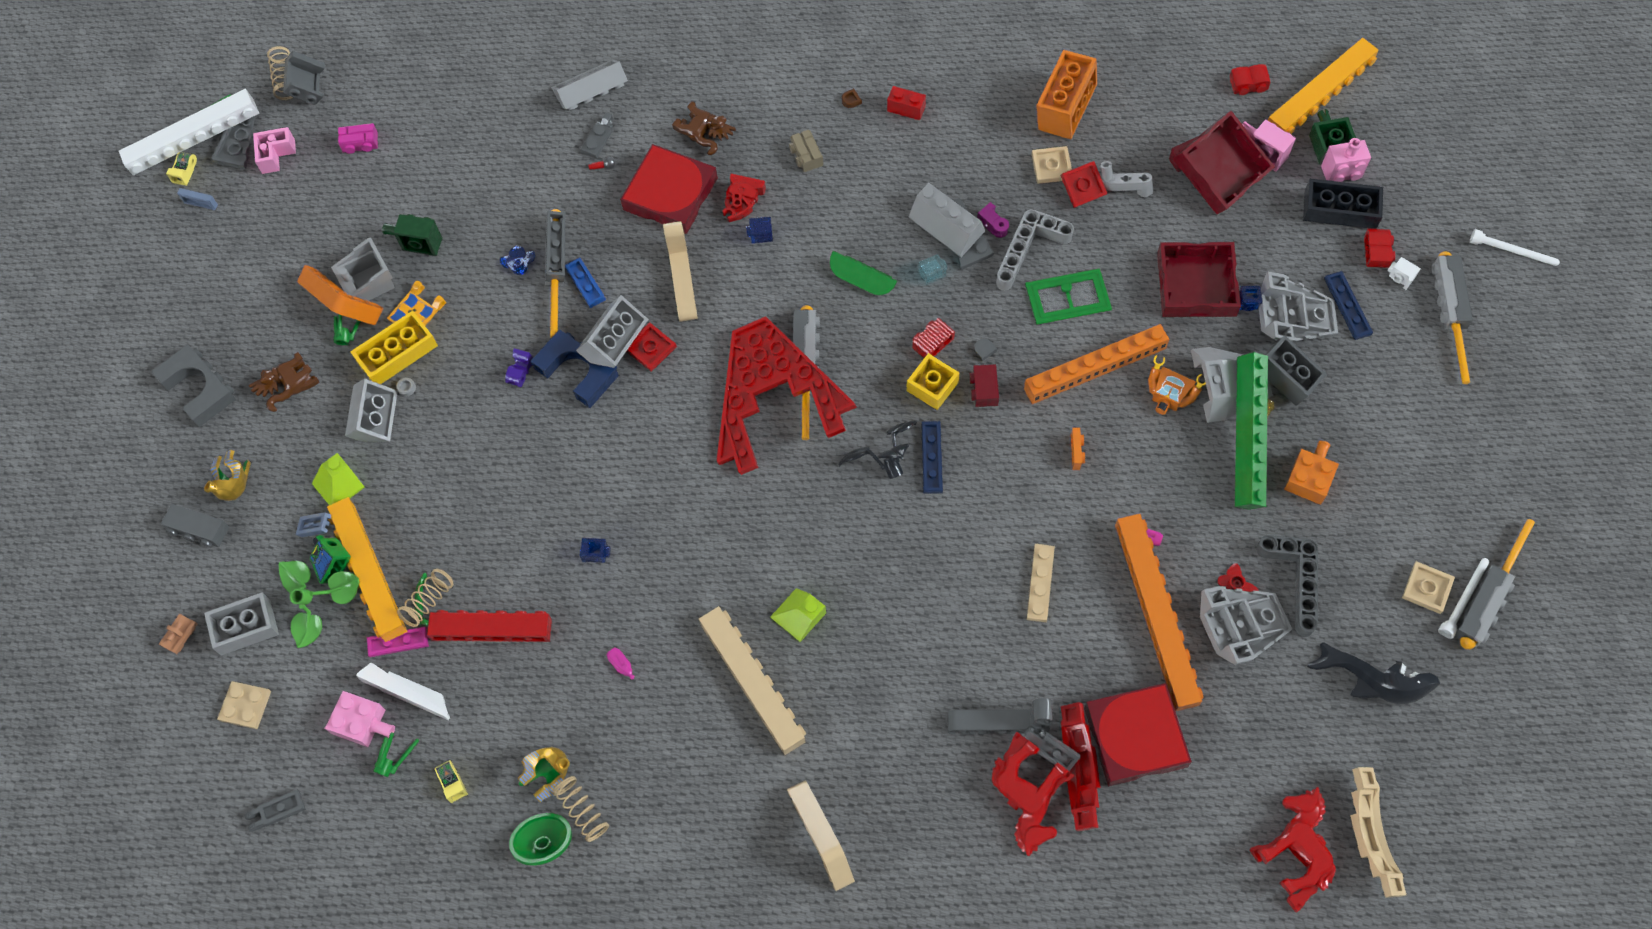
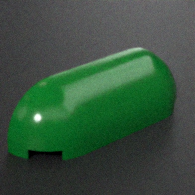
[830,251,898,295]

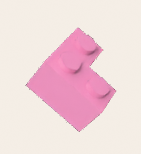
[253,127,296,174]

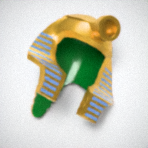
[204,450,251,501]
[518,747,570,802]

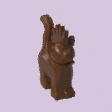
[672,101,736,155]
[249,352,320,412]

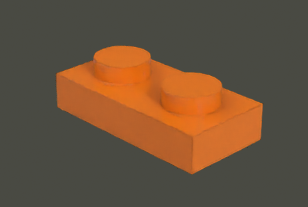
[1071,428,1085,470]

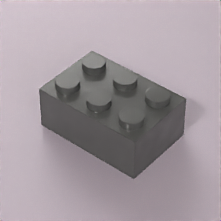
[1265,335,1327,406]

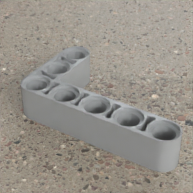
[996,209,1074,291]

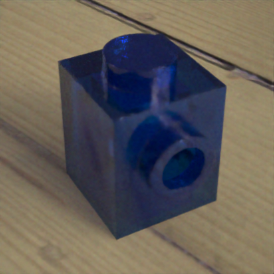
[746,217,773,244]

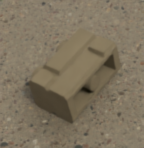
[789,130,823,172]

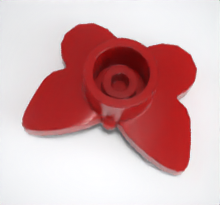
[1217,563,1259,592]

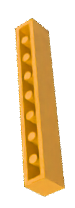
[1268,38,1379,134]
[327,497,408,642]

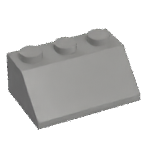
[345,379,398,442]

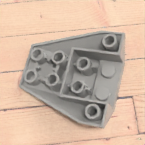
[1191,347,1273,423]

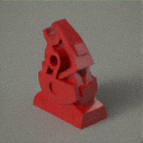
[722,174,766,222]

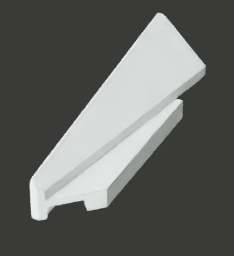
[356,663,450,720]

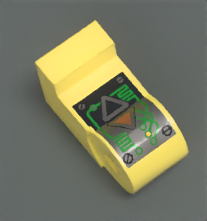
[166,152,197,186]
[435,760,468,803]

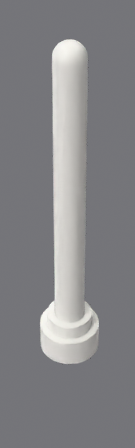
[1469,229,1560,266]
[1438,558,1489,639]

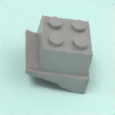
[331,237,395,301]

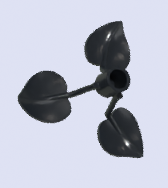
[838,420,917,479]

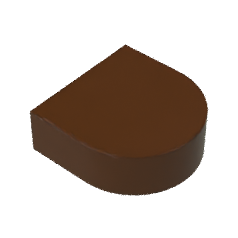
[842,88,862,108]

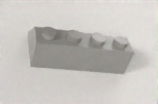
[551,59,628,110]
[909,182,985,257]
[576,295,649,368]

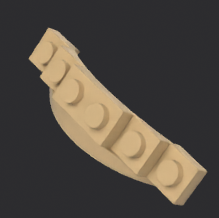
[1350,767,1406,898]

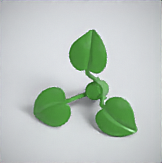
[279,561,360,648]

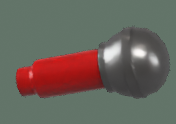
[589,157,616,170]

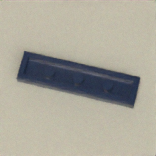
[1324,271,1373,340]
[921,421,943,494]

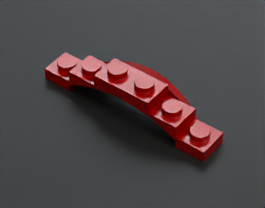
[1061,702,1100,831]

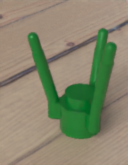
[333,314,361,345]
[373,732,419,777]

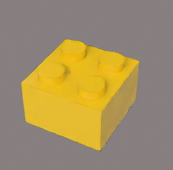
[906,353,960,410]

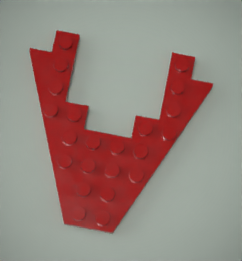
[717,316,857,475]

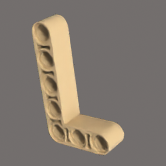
[663,221,698,322]
[787,780,855,891]

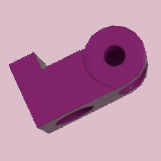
[977,202,1009,238]

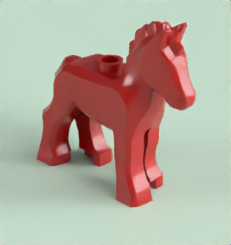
[991,732,1075,856]
[1249,787,1336,912]

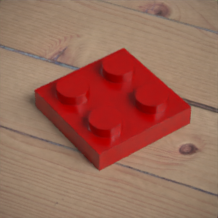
[1060,161,1107,208]
[626,322,677,372]

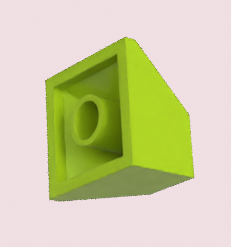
[312,453,365,505]
[770,588,826,642]

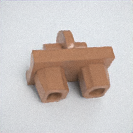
[159,614,197,654]

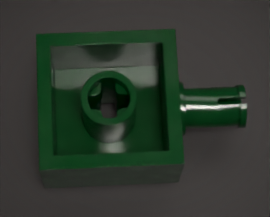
[1309,109,1356,164]
[382,214,442,256]

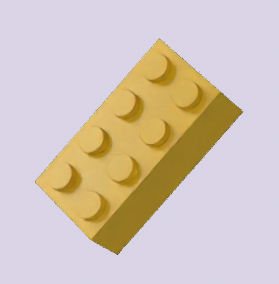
[350,310,438,384]

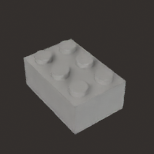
[204,593,279,655]

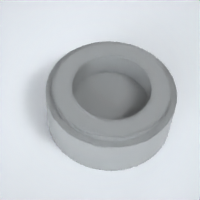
[396,378,416,397]

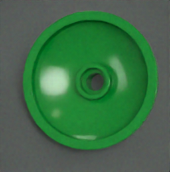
[509,813,572,865]

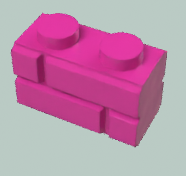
[338,123,378,154]

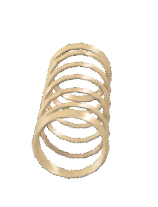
[267,46,293,100]
[397,569,454,627]
[553,776,609,842]

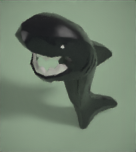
[1307,642,1440,705]

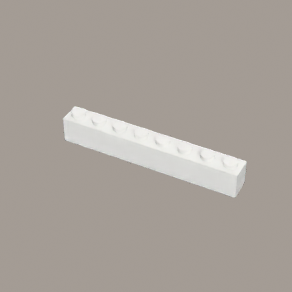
[119,89,259,175]

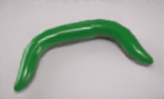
[415,572,429,625]

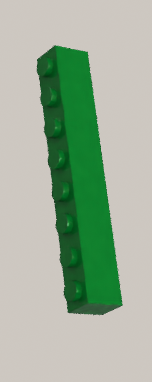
[1235,352,1268,510]

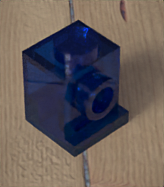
[1239,286,1262,311]
[580,538,611,563]

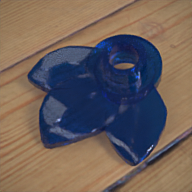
[500,246,536,275]

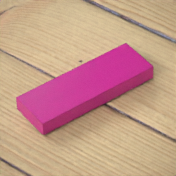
[367,626,429,657]

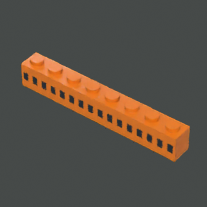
[1024,324,1169,404]

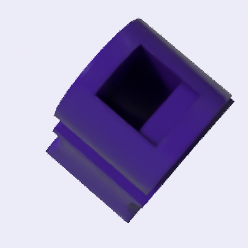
[505,348,533,387]

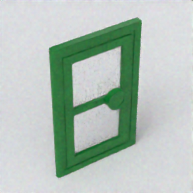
[1025,268,1112,325]

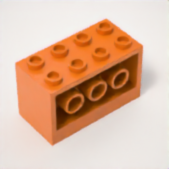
[1036,50,1097,139]

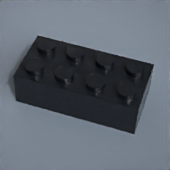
[1303,178,1383,229]

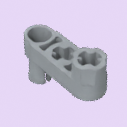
[1100,161,1153,197]

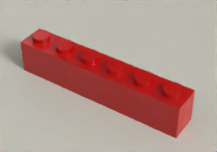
[427,610,552,642]

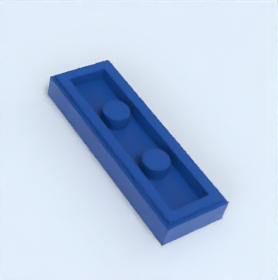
[565,257,606,308]

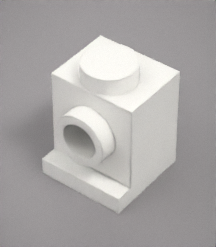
[1388,257,1421,290]

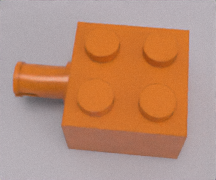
[1284,441,1339,505]

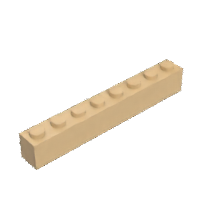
[699,606,806,755]

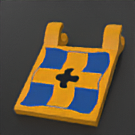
[387,281,446,326]

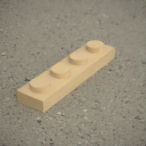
[1027,544,1055,623]

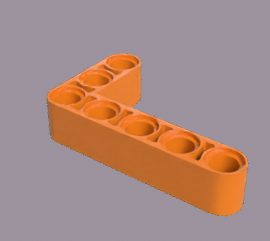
[297,265,383,325]

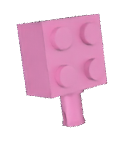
[1242,119,1296,172]
[1321,138,1371,182]
[325,691,395,747]

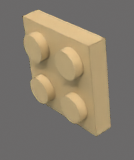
[1032,146,1072,184]
[1402,561,1455,614]
[217,681,271,729]

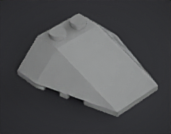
[1258,271,1338,342]
[1200,586,1292,665]

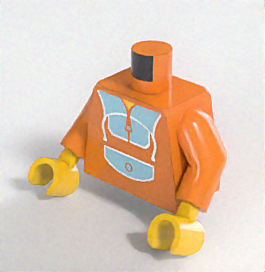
[1148,355,1206,415]

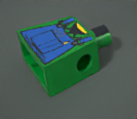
[310,535,351,584]

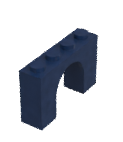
[531,329,619,408]

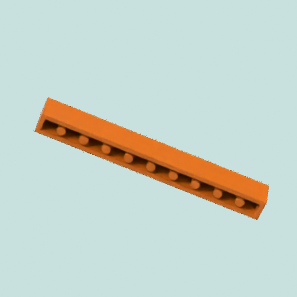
[1115,514,1203,712]

